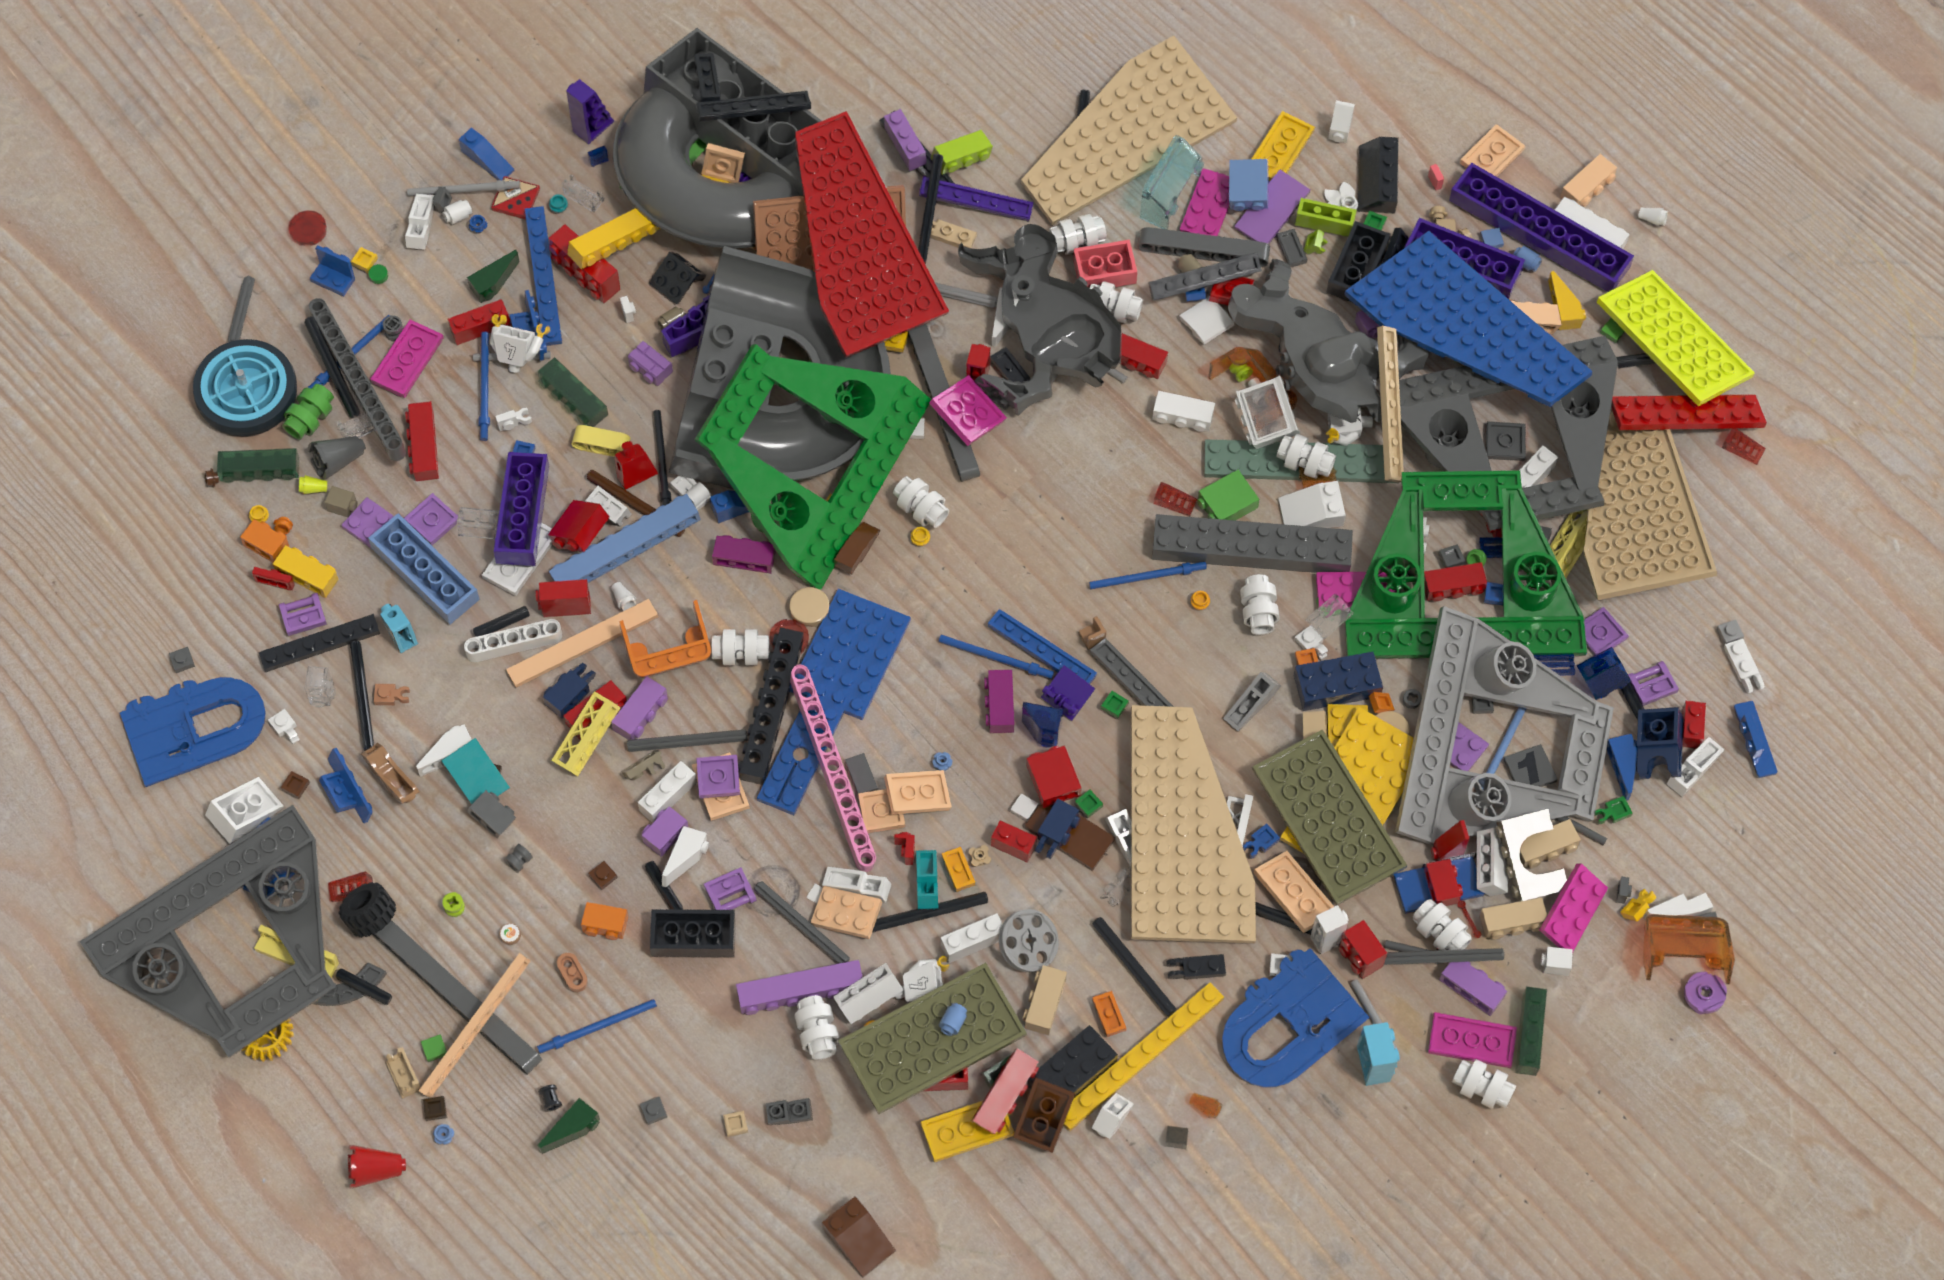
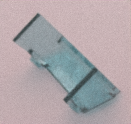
[1140,135,1204,229]

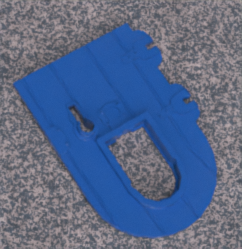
[119,677,266,787]
[1222,948,1370,1088]

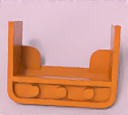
[619,600,711,678]

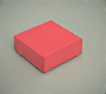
[1428,164,1444,191]

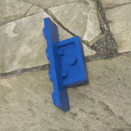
[509,290,547,361]
[1734,701,1778,778]
[319,748,373,823]

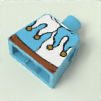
[380,604,418,653]

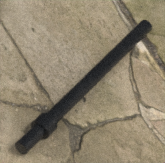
[653,410,672,506]

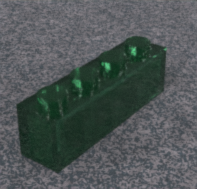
[537,357,608,427]
[217,448,299,483]
[1515,986,1547,1076]

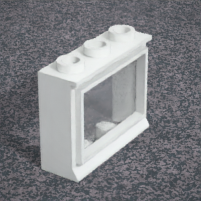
[1235,376,1300,449]

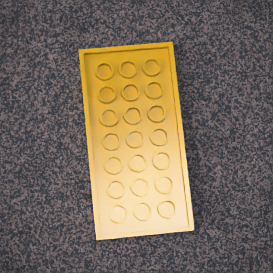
[1280,707,1414,853]

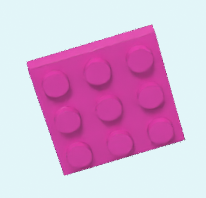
[929,375,1007,446]

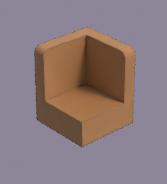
[1079,616,1107,650]

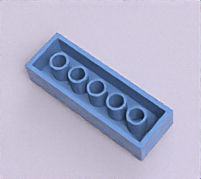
[368,513,480,625]

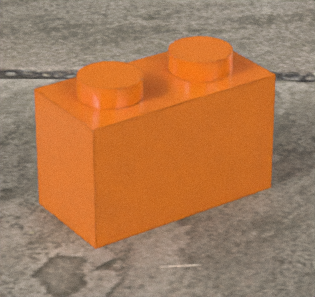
[240,519,289,563]
[581,902,629,940]

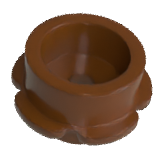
[204,468,219,488]

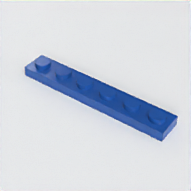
[988,609,1097,684]

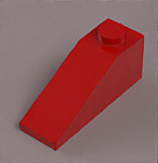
[1431,820,1470,861]

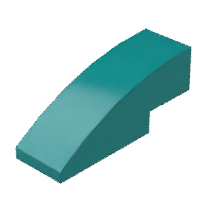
[916,850,938,909]

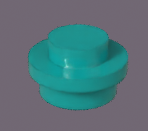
[549,194,568,213]

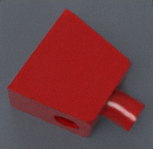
[614,441,658,490]

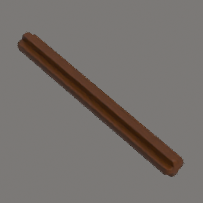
[587,470,685,537]

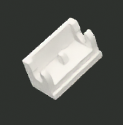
[585,486,632,526]

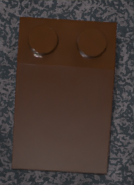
[1013,1078,1075,1153]
[822,1196,896,1278]

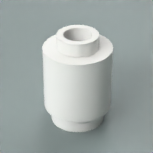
[442,200,472,225]

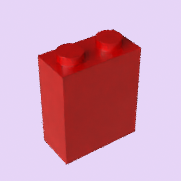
[548,500,610,552]
[536,579,591,617]
[1026,745,1082,808]

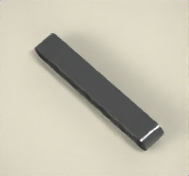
[1138,227,1270,267]

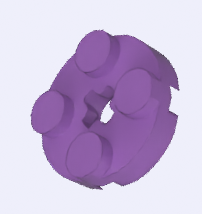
[1684,972,1727,1014]

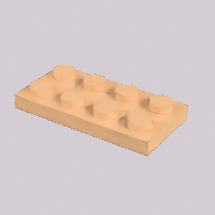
[1254,851,1334,933]

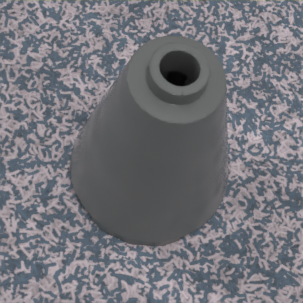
[308,436,366,479]

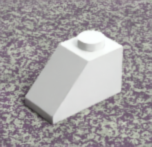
[1328,100,1355,143]
[1092,1093,1134,1139]

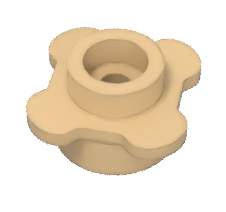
[969,845,991,867]

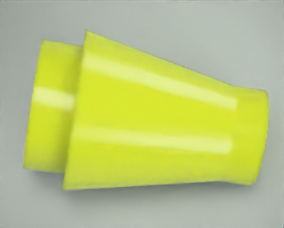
[299,475,327,494]

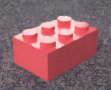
[1073,240,1138,288]

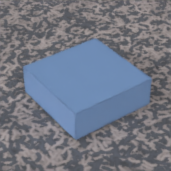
[1480,228,1504,248]

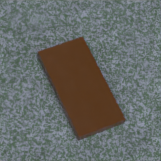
[1025,804,1115,871]

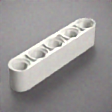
[464,619,562,662]

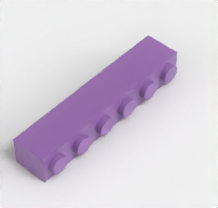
[736,960,863,1015]

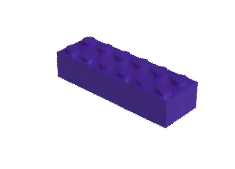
[1405,218,1525,299]
[494,452,549,566]

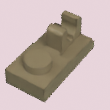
[622,750,665,780]

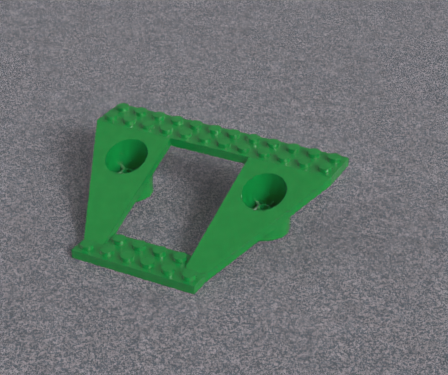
[695,344,932,590]
[1345,470,1587,659]

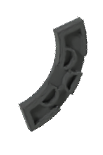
[313,962,387,1006]

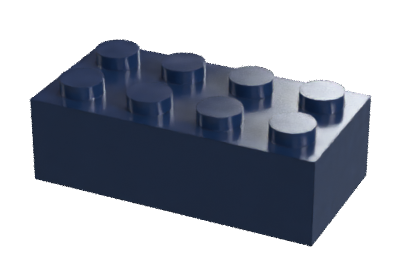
[1293,651,1383,711]

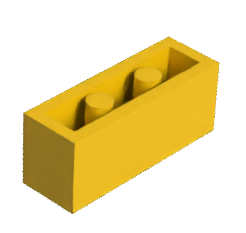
[273,545,339,598]

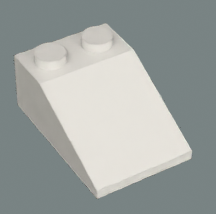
[1278,481,1346,528]
[205,777,283,844]

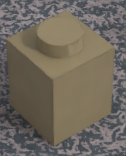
[324,486,358,518]

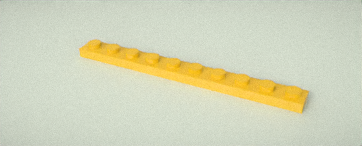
[1064,982,1224,1132]

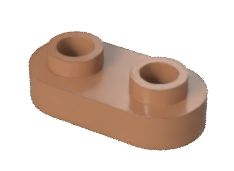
[557,953,588,992]

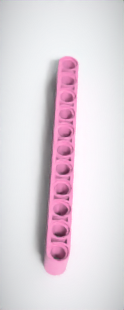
[790,665,876,872]

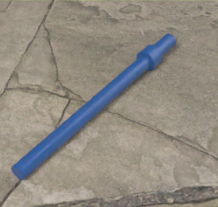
[307,315,390,389]
[478,332,490,441]
[1089,562,1207,590]
[939,634,1054,679]
[537,999,657,1054]

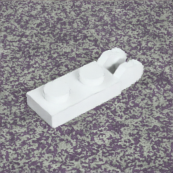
[1724,639,1765,693]

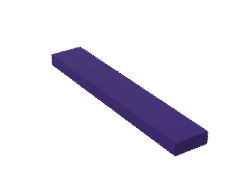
[919,176,1034,222]

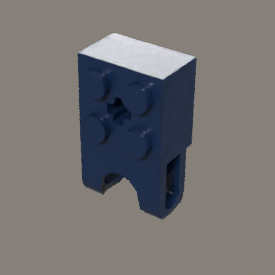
[1637,707,1683,779]

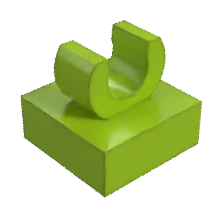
[1304,229,1328,255]

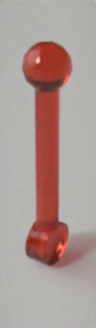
[1457,900,1482,938]

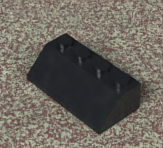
[1357,137,1399,214]

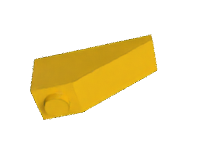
[1548,271,1586,330]

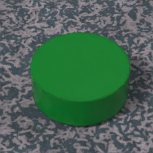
[368,264,388,284]

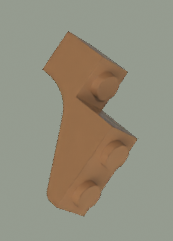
[361,742,420,803]

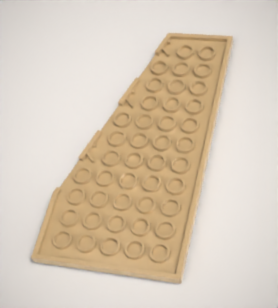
[1021,35,1237,226]
[1584,395,1717,600]
[1131,705,1256,943]

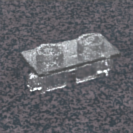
[1100,867,1131,907]

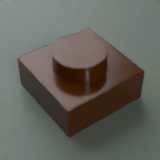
[281,771,310,799]
[588,861,618,890]

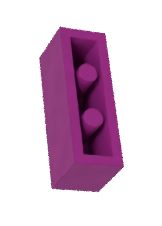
[712,535,776,574]
[984,670,1014,733]

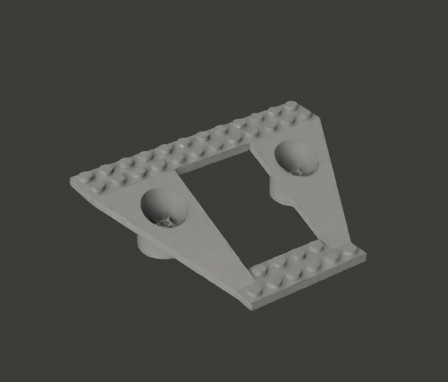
[1395,606,1614,845]

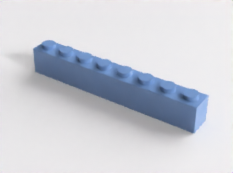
[549,494,701,583]

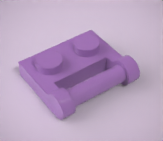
[279,593,327,636]
[1627,661,1679,706]
[704,867,757,910]

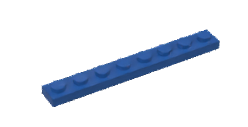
[525,206,563,346]

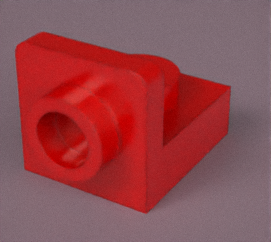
[894,832,915,865]

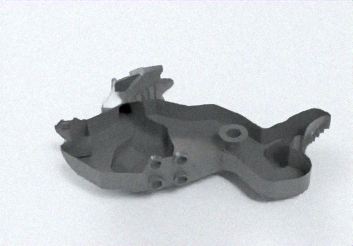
[958,224,1122,416]
[1228,259,1429,423]

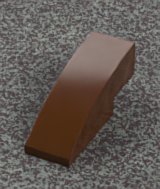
[834,522,880,575]

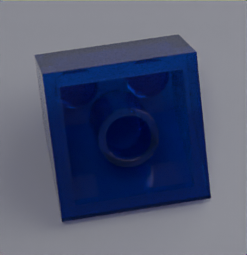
[1576,647,1631,700]
[1022,702,1063,748]

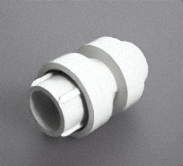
[1049,214,1106,255]
[1090,281,1143,324]
[1277,434,1336,479]
[893,476,949,528]
[1240,574,1279,635]
[712,629,769,665]
[1413,899,1472,950]
[794,996,839,1060]
[1452,1059,1516,1109]

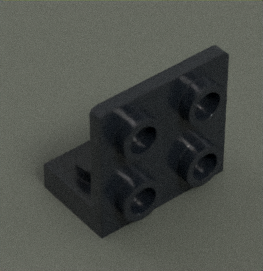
[649,252,706,304]

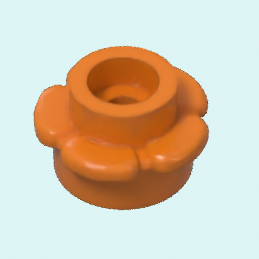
[274,517,293,534]

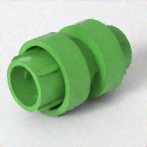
[282,384,334,440]

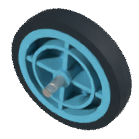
[193,339,297,436]

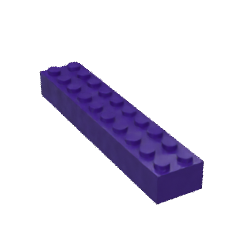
[1449,162,1634,292]

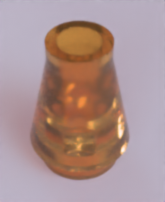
[1189,1093,1222,1119]

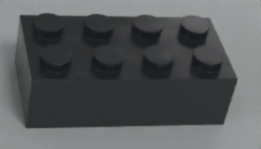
[1326,221,1391,303]
[650,909,736,957]
[1027,1025,1118,1098]

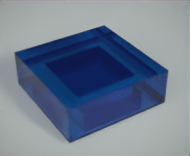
[588,146,609,167]

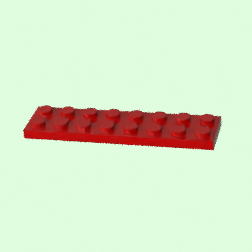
[1611,394,1767,430]

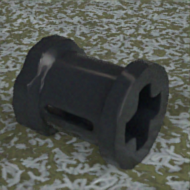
[538,1085,562,1112]

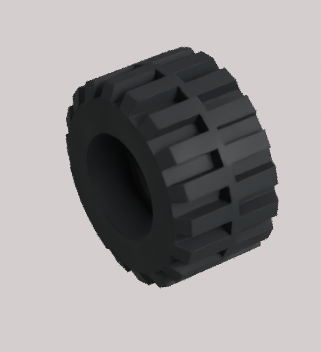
[339,882,396,938]

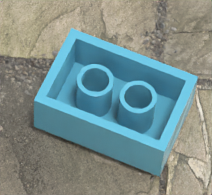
[1357,1022,1400,1086]

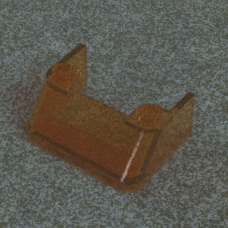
[1208,347,1297,432]
[1643,914,1735,984]

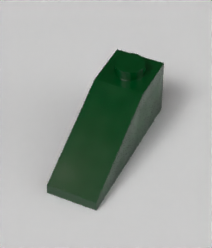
[467,249,520,303]
[537,1098,600,1154]

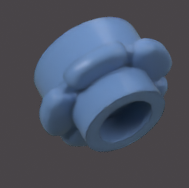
[932,752,952,771]
[433,1124,454,1145]

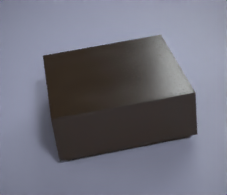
[423,1096,447,1121]

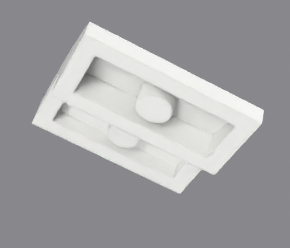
[1179,296,1234,345]

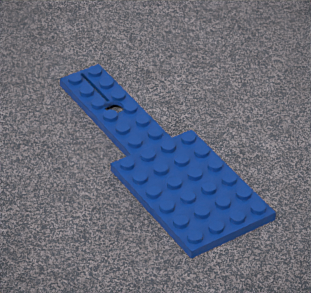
[757,588,911,816]

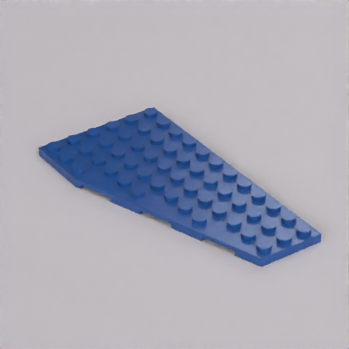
[1345,231,1592,407]

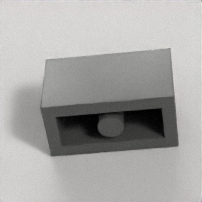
[467,790,516,839]

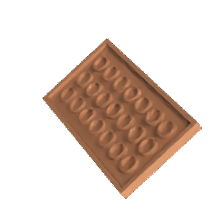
[753,185,906,270]

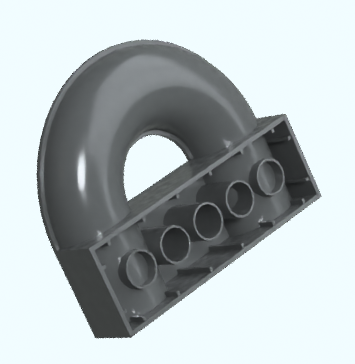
[613,28,822,248]
[668,246,891,489]

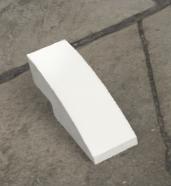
[405,194,434,249]
[1667,737,1725,797]
[1105,809,1131,867]
[822,867,891,903]
[1644,893,1714,923]

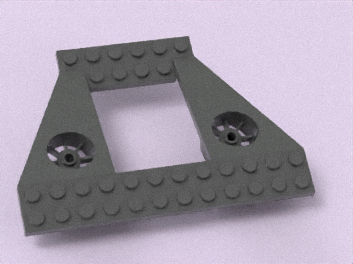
[1399,336,1618,531]
[80,805,337,1058]

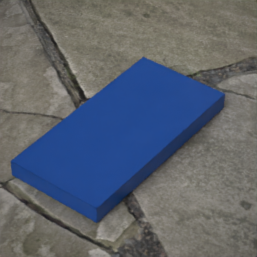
[1393,856,1485,914]

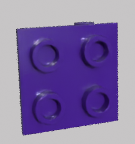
[1041,665,1096,721]

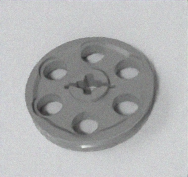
[999,909,1059,972]

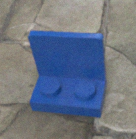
[310,245,355,297]

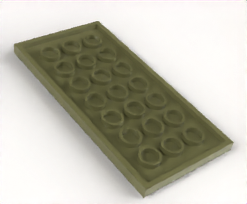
[1252,729,1407,906]
[838,963,1027,1115]

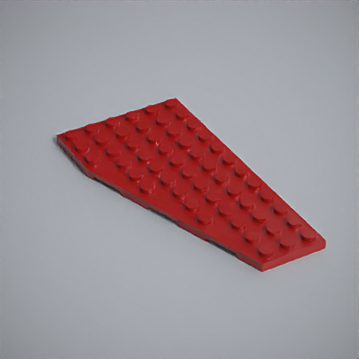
[795,111,949,358]

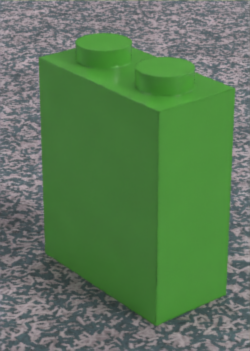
[1197,470,1260,520]

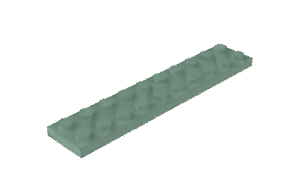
[1205,439,1400,484]

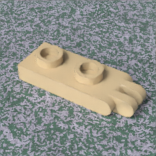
[930,220,977,248]

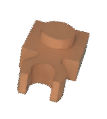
[374,684,410,706]

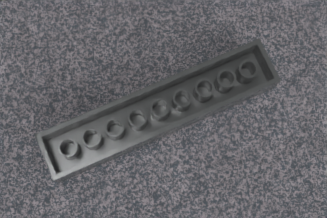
[1152,514,1353,573]

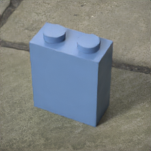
[1229,159,1268,211]

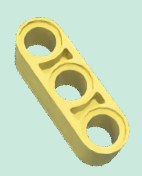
[571,425,631,457]

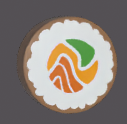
[499,923,521,945]

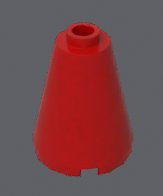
[348,1145,406,1188]

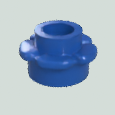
[469,215,487,233]

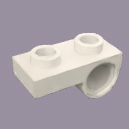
[670,475,711,511]

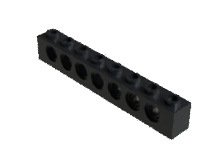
[738,627,804,785]

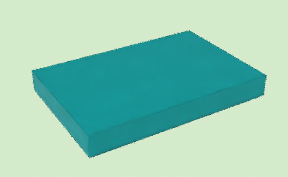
[441,738,510,804]

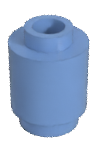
[1513,246,1543,272]
[939,1003,967,1036]

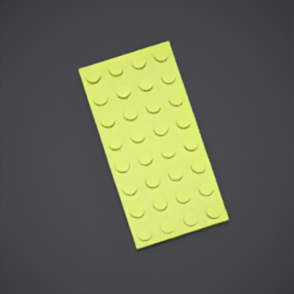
[1596,270,1755,406]

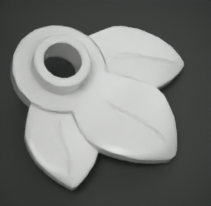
[1324,182,1358,210]

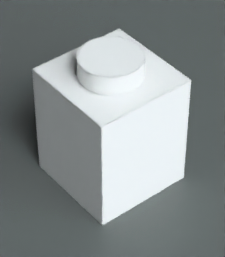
[1540,947,1573,976]

